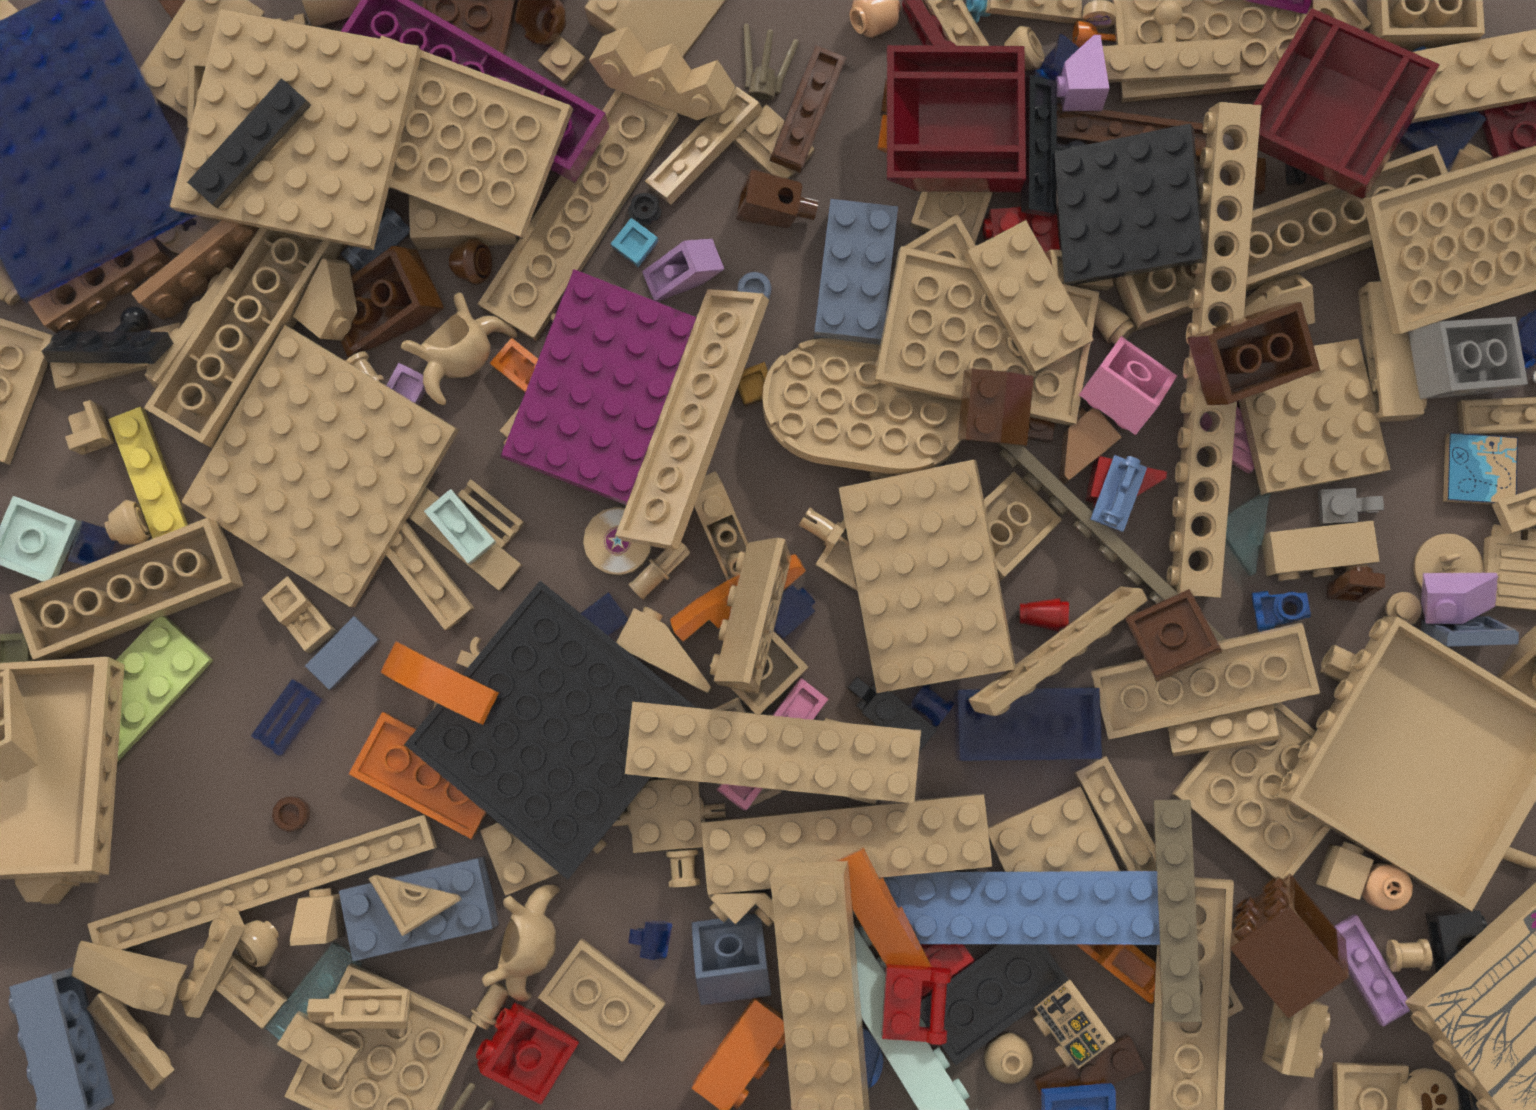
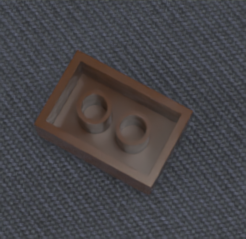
[1187,302,1320,405]

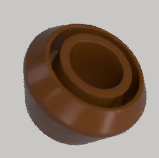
[449,238,492,285]

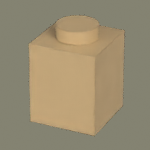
[1315,842,1374,900]

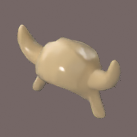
[401,293,517,405]
[482,885,560,1002]

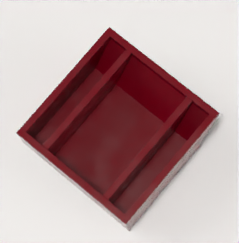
[1253,8,1440,199]
[887,45,1026,192]

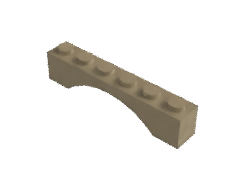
[1153,800,1201,1022]

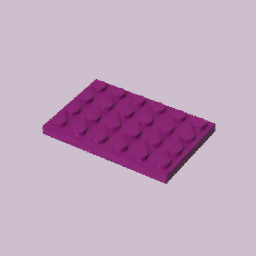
[500,269,697,505]

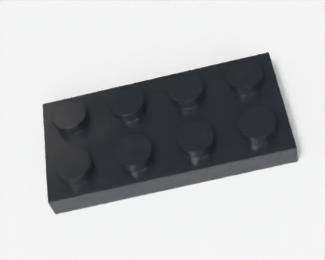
[920,944,1069,1065]

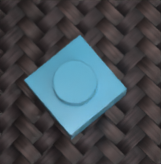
[611,218,659,267]

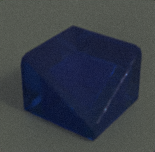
[1036,34,1079,81]
[68,521,115,566]

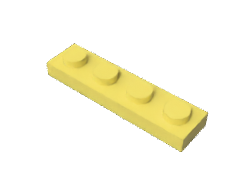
[108,407,188,539]

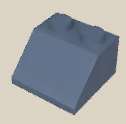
[692,914,771,1005]

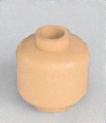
[849,0,901,38]
[1362,863,1413,911]

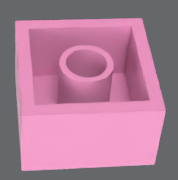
[1079,336,1177,435]

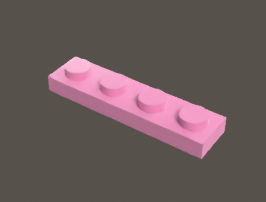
[716,678,828,811]

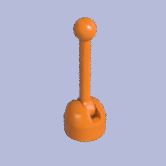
[1072,21,1116,49]

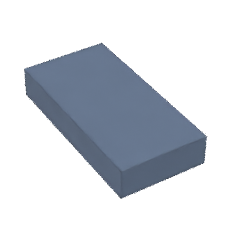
[305,616,381,690]

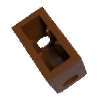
[736,169,818,228]

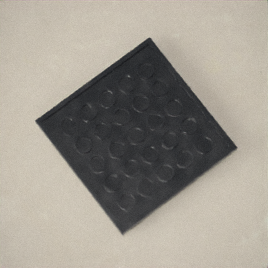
[404,581,696,880]

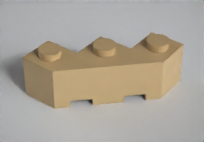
[589,26,735,120]

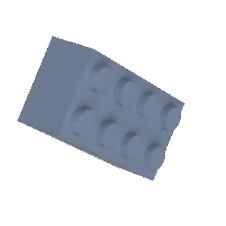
[814,199,898,345]
[339,856,499,961]
[9,967,115,1110]

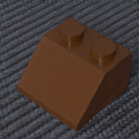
[958,368,1034,446]

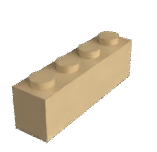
[1358,281,1427,422]

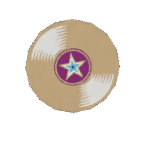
[583,507,652,576]

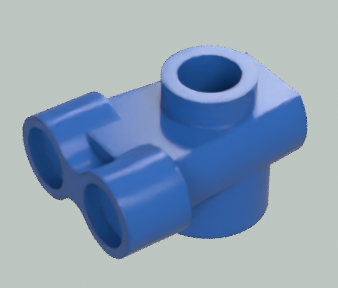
[1251,591,1311,632]

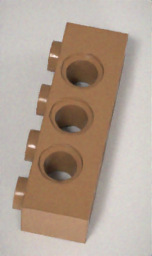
[23,219,171,333]

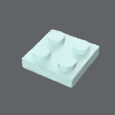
[0,496,81,581]

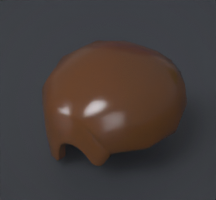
[515,0,567,46]

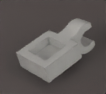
[1318,488,1384,525]

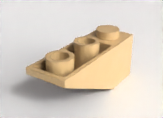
[1213,274,1315,327]
[694,471,748,580]

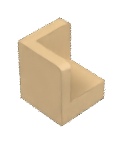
[65,400,115,455]

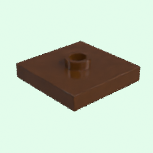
[1125,589,1222,682]

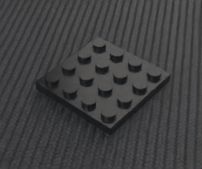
[1054,123,1205,286]

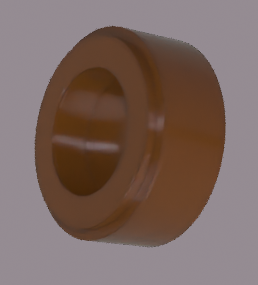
[272,796,310,832]

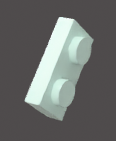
[424,489,497,565]

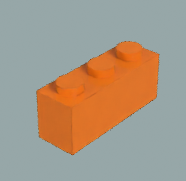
[692,997,785,1110]

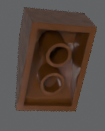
[340,246,444,358]

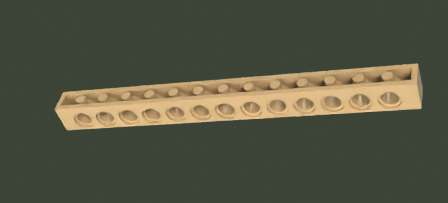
[1166,102,1261,598]

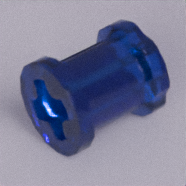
[908,684,955,728]

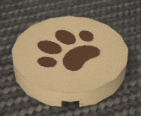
[1396,1068,1459,1110]

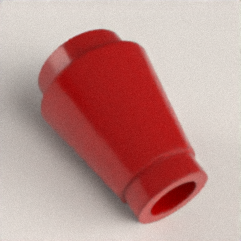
[1020,598,1069,632]

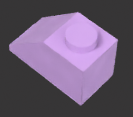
[1055,35,1110,111]
[642,239,724,302]
[1421,573,1498,624]

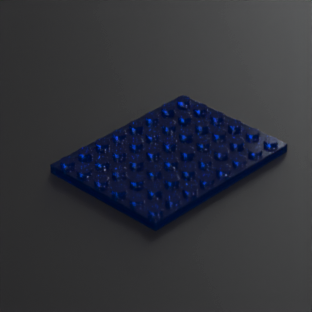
[0,0,197,303]

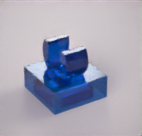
[628,921,672,960]

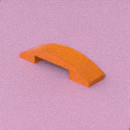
[381,641,499,725]

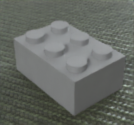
[1408,317,1528,399]

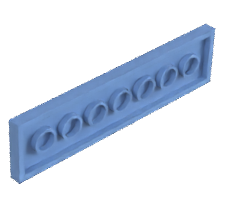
[879,871,1160,945]

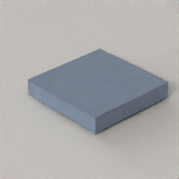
[1421,616,1519,647]

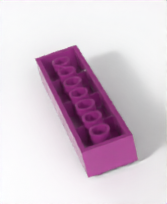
[341,0,610,183]

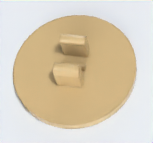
[1413,534,1484,589]

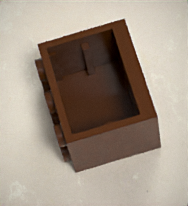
[1230,873,1349,1019]

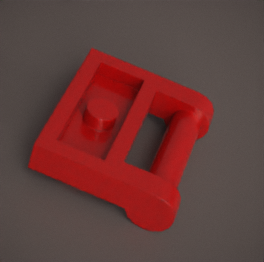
[881,964,951,1045]

